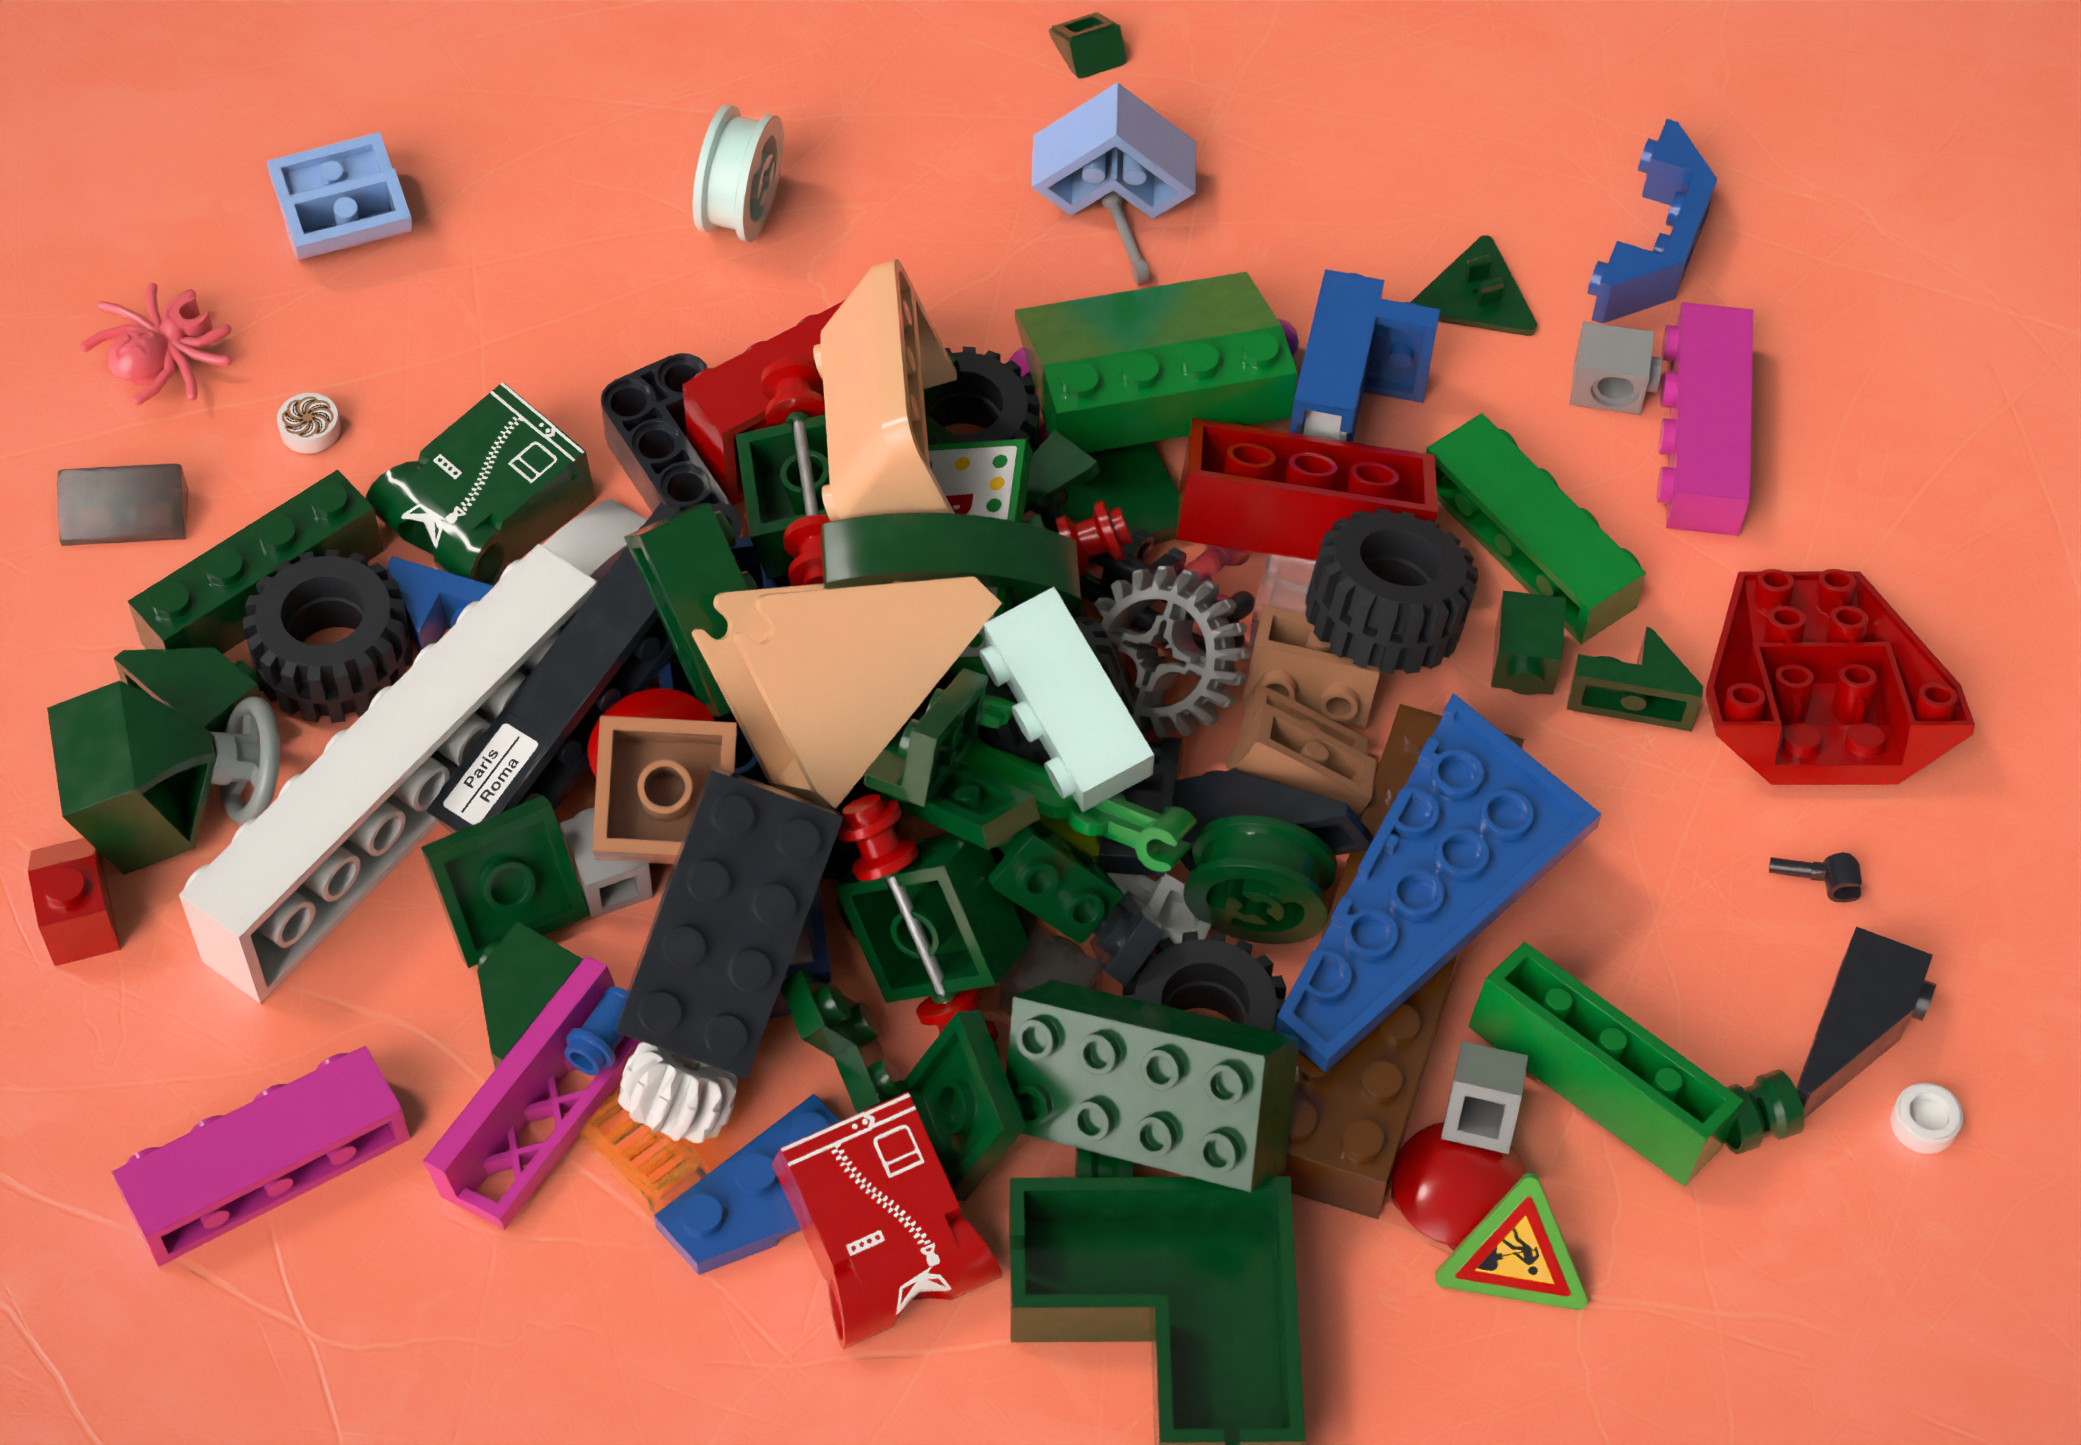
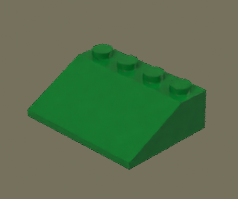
[1014,271,1297,453]

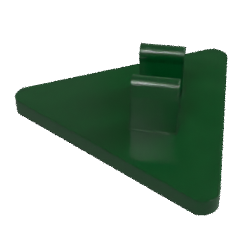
[1411,235,1537,336]

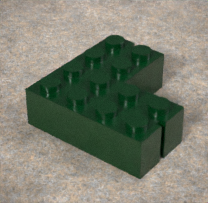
[1009,1176,1306,1445]

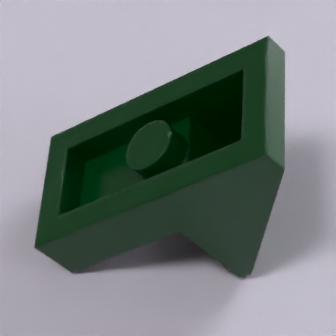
[1566,627,1703,732]

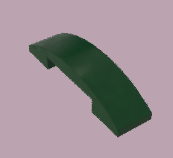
[820,513,1081,605]

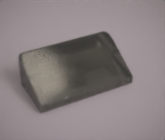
[57,463,189,546]

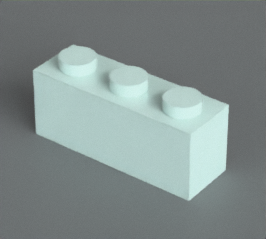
[979,587,1154,812]

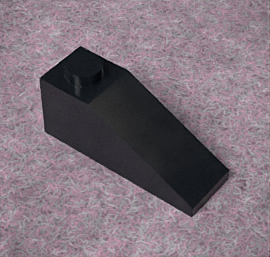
[1173,769,1374,872]
[1796,926,1936,1118]

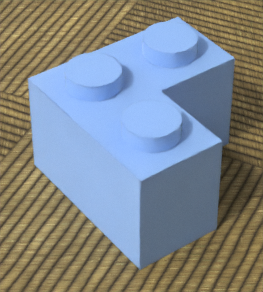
[1031,82,1196,219]

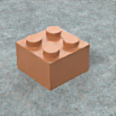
[592,716,737,864]

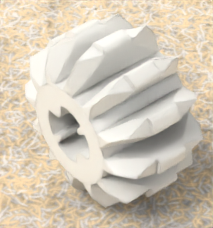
[618,1042,738,1143]

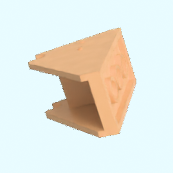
[692,576,1002,809]

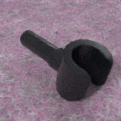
[1769,852,1862,903]

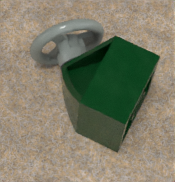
[47,680,280,875]

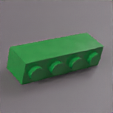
[1426,413,1646,645]
[1468,941,1744,1187]

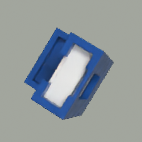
[1290,269,1440,442]

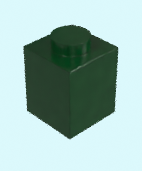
[1491,590,1566,695]

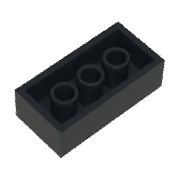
[615,765,843,1078]

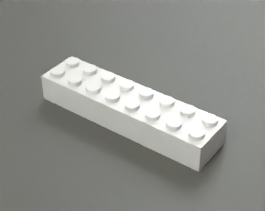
[179,543,597,1004]

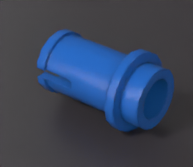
[564,986,627,1075]

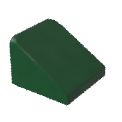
[1049,12,1127,79]

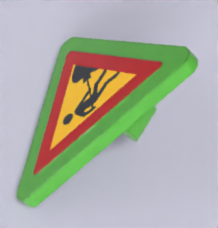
[1435,1173,1588,1310]

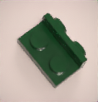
[864,668,988,807]
[988,820,1124,944]

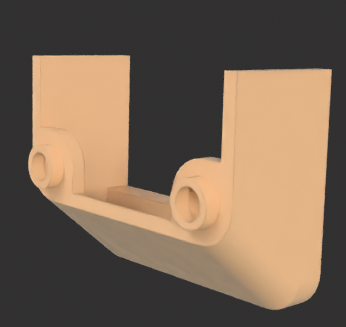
[813,259,957,522]

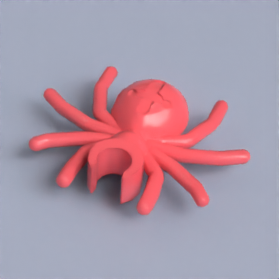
[80,282,232,405]

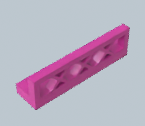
[423,956,643,1230]

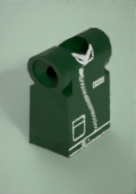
[366,382,596,586]

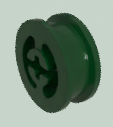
[1183,815,1337,944]

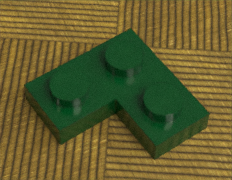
[781,969,906,1114]

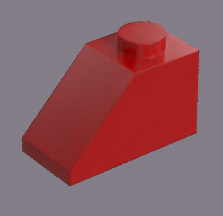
[28,838,121,966]

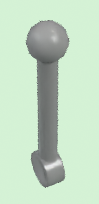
[1101,191,1150,285]

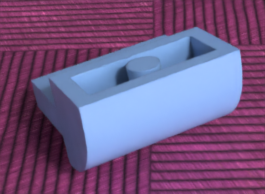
[266,132,412,261]

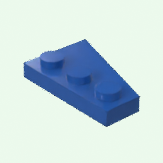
[654,1094,840,1275]

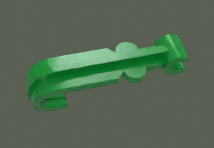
[960,694,1197,872]

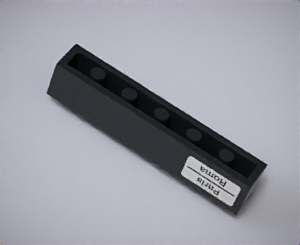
[426,503,741,834]

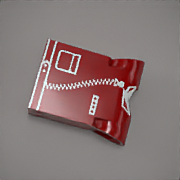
[771,1092,1002,1350]

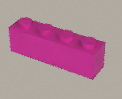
[1656,302,1753,536]
[111,1045,410,1267]

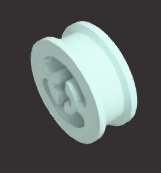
[692,104,784,242]

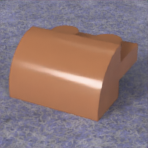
[1226,682,1377,816]

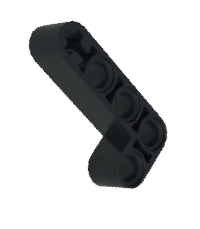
[600,353,743,538]

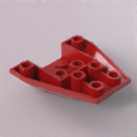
[1705,569,1975,785]

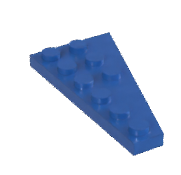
[1275,693,1601,1073]

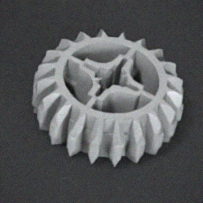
[1092,566,1252,739]

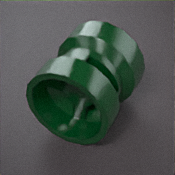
[1725,1069,1805,1154]

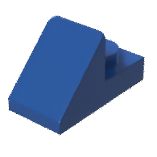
[387,556,494,653]

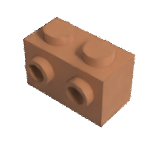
[1241,604,1380,728]

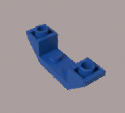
[1587,119,1717,324]

